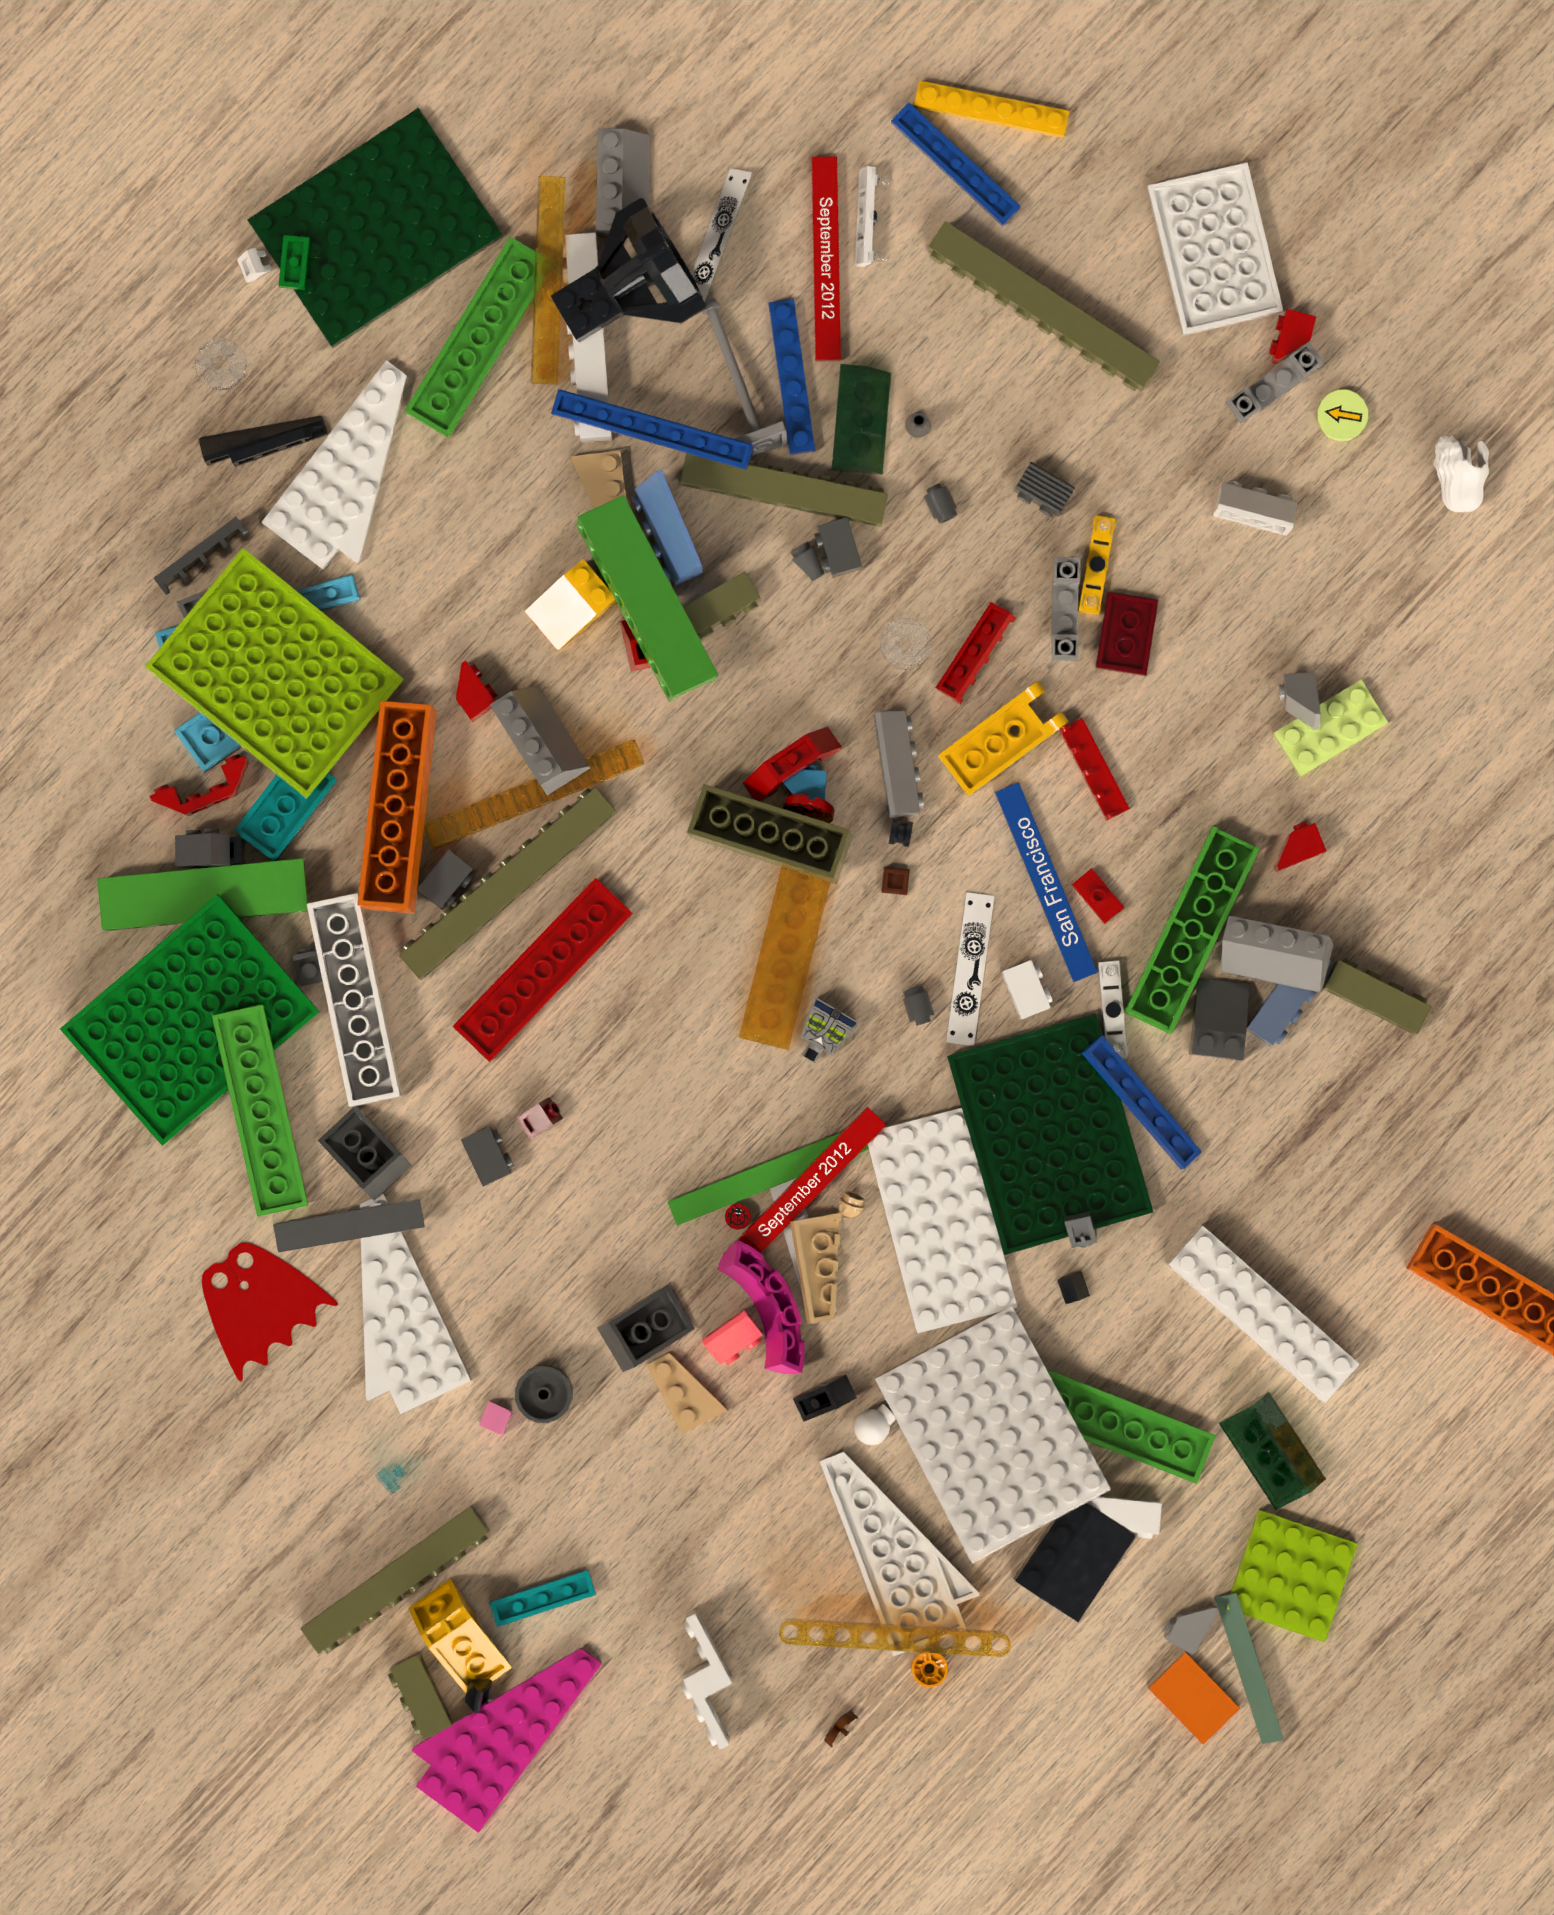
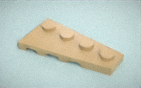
[790,1212,842,1324]

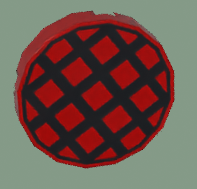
[783,794,835,823]

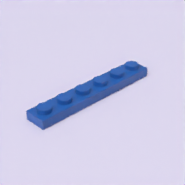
[891,102,1021,227]
[769,299,815,455]
[1082,1035,1202,1170]

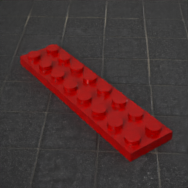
[452,878,633,1062]

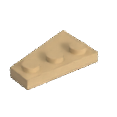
[569,450,627,508]
[646,1353,728,1434]

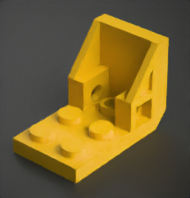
[408,1578,512,1693]

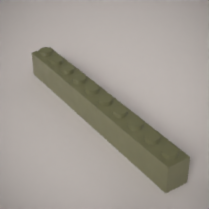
[928,221,1160,391]
[399,787,616,980]

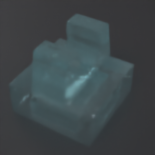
[375,1465,406,1495]

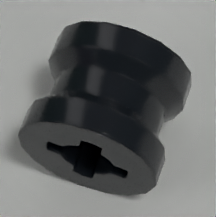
[889,819,913,847]

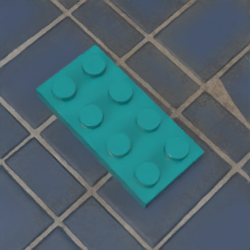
[234,773,338,861]

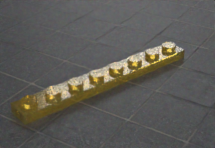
[531,175,566,385]

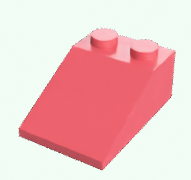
[702,1309,763,1365]

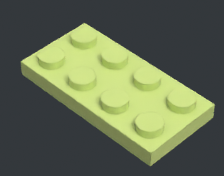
[1273,679,1388,777]

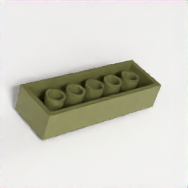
[687,784,853,884]

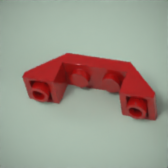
[743,727,842,802]
[149,754,249,816]

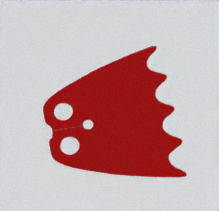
[202,1242,338,1382]

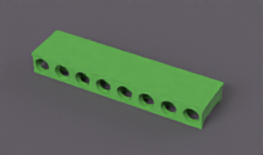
[576,495,718,702]
[1124,826,1260,1034]
[97,858,308,931]

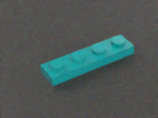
[489,1569,596,1627]

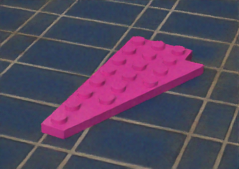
[412,1647,602,1833]

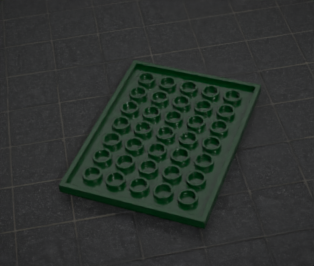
[247,108,503,348]
[947,1014,1154,1255]

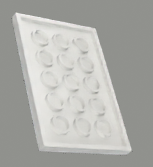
[1147,162,1283,336]

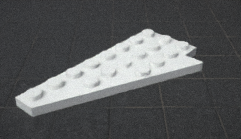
[360,1193,471,1414]
[819,1451,980,1657]

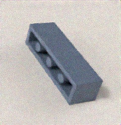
[1247,960,1333,1046]

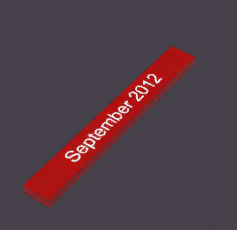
[812,156,841,362]
[723,1106,886,1254]

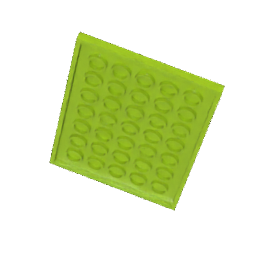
[144,548,404,799]

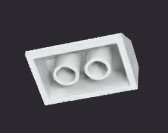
[1213,481,1297,536]

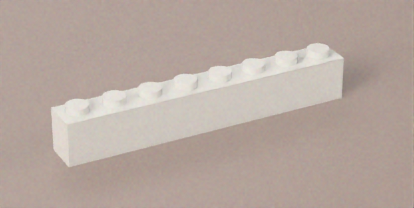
[561,232,612,443]

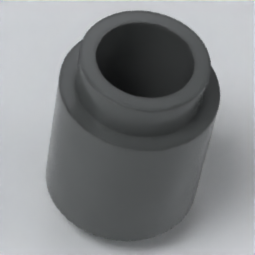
[924,484,957,524]
[903,986,935,1026]

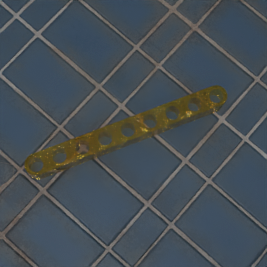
[424,740,645,850]
[779,1618,1011,1657]

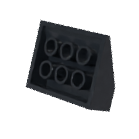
[1013,1503,1136,1622]

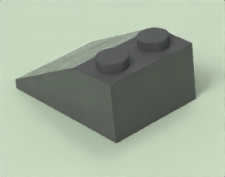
[1189,978,1250,1061]
[318,1106,412,1201]
[597,1285,694,1372]

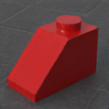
[1274,821,1327,872]

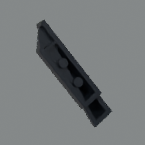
[199,416,329,467]

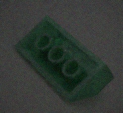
[832,364,891,475]
[1219,1392,1326,1510]

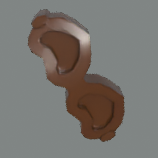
[824,1710,859,1748]

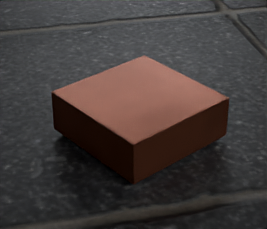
[881,867,910,896]

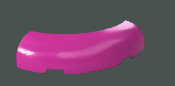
[717,1241,805,1374]

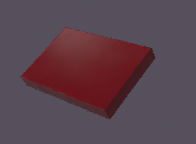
[1095,592,1159,676]

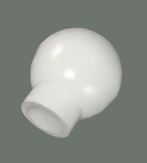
[854,1404,896,1445]

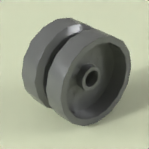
[515,1365,573,1423]

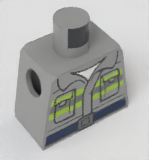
[801,998,858,1063]

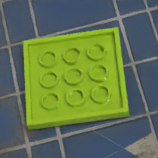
[1226,1509,1358,1642]

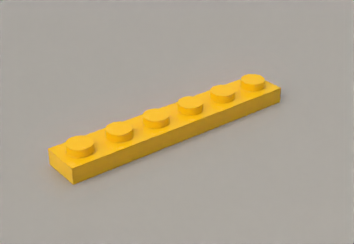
[914,81,1069,138]

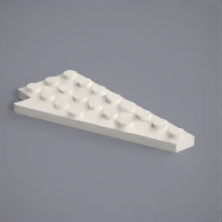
[261,360,408,570]

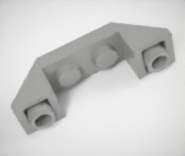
[1225,342,1324,423]
[1051,557,1080,661]

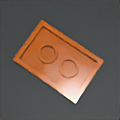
[1148,1651,1240,1745]

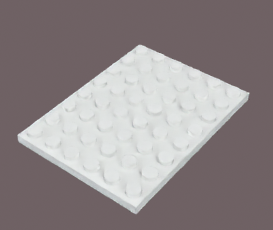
[875,1306,1111,1564]

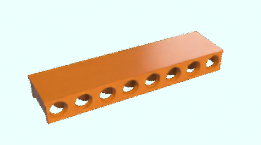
[1406,1224,1554,1356]

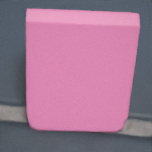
[480,1401,513,1435]

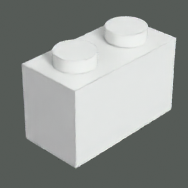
[1001,960,1053,1020]

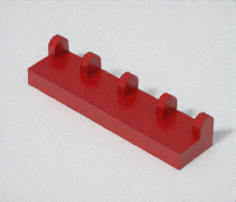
[935,602,1016,705]
[1059,718,1130,821]

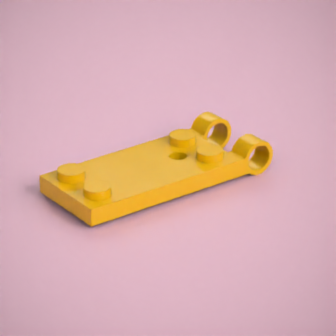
[938,680,1069,797]

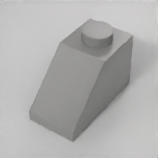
[1278,672,1321,729]
[1163,1605,1219,1655]

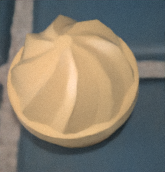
[839,1191,865,1218]

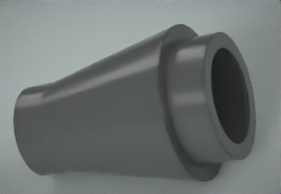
[905,412,931,438]
[790,542,825,581]

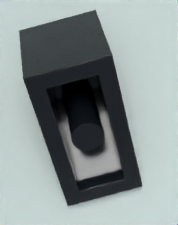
[793,1375,857,1422]

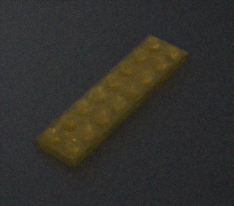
[739,867,831,1050]

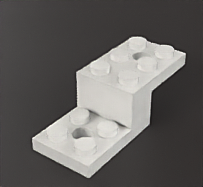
[681,1609,733,1750]

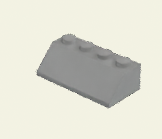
[596,128,650,237]
[490,686,590,795]
[874,711,924,819]
[1221,916,1334,993]

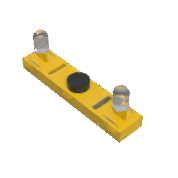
[1078,515,1116,615]

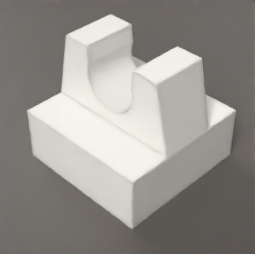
[237,248,272,283]

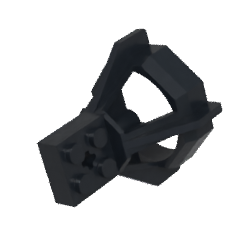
[551,198,707,342]

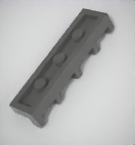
[153,517,249,595]

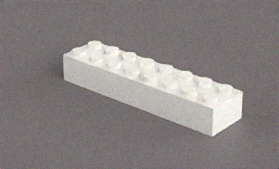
[307,893,402,1107]
[1166,1225,1359,1403]

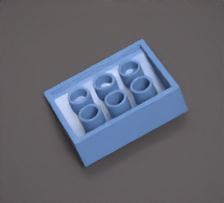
[632,470,703,587]

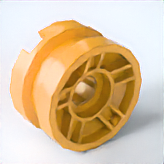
[911,1649,948,1687]

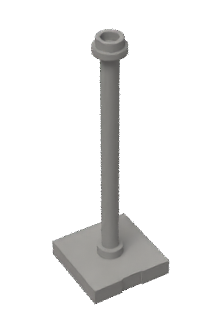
[702,299,788,458]

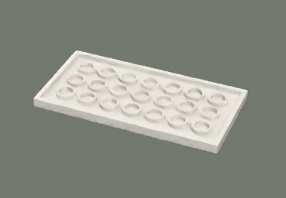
[868,1108,1017,1334]

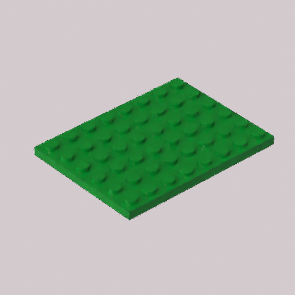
[60,894,320,1146]

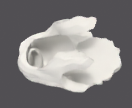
[1433,435,1489,512]

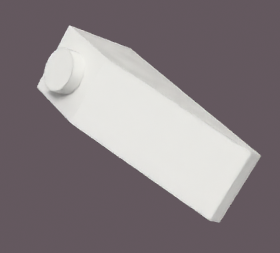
[1086,1496,1162,1538]

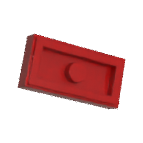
[1072,868,1124,924]

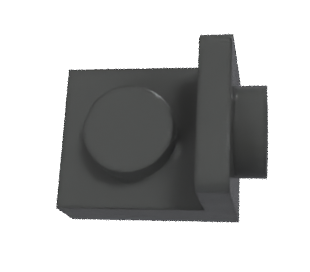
[292,947,323,987]
[1064,1211,1097,1248]

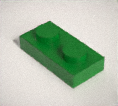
[278,235,310,290]

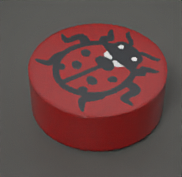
[725,1204,751,1230]

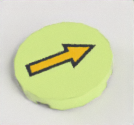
[1317,390,1368,441]

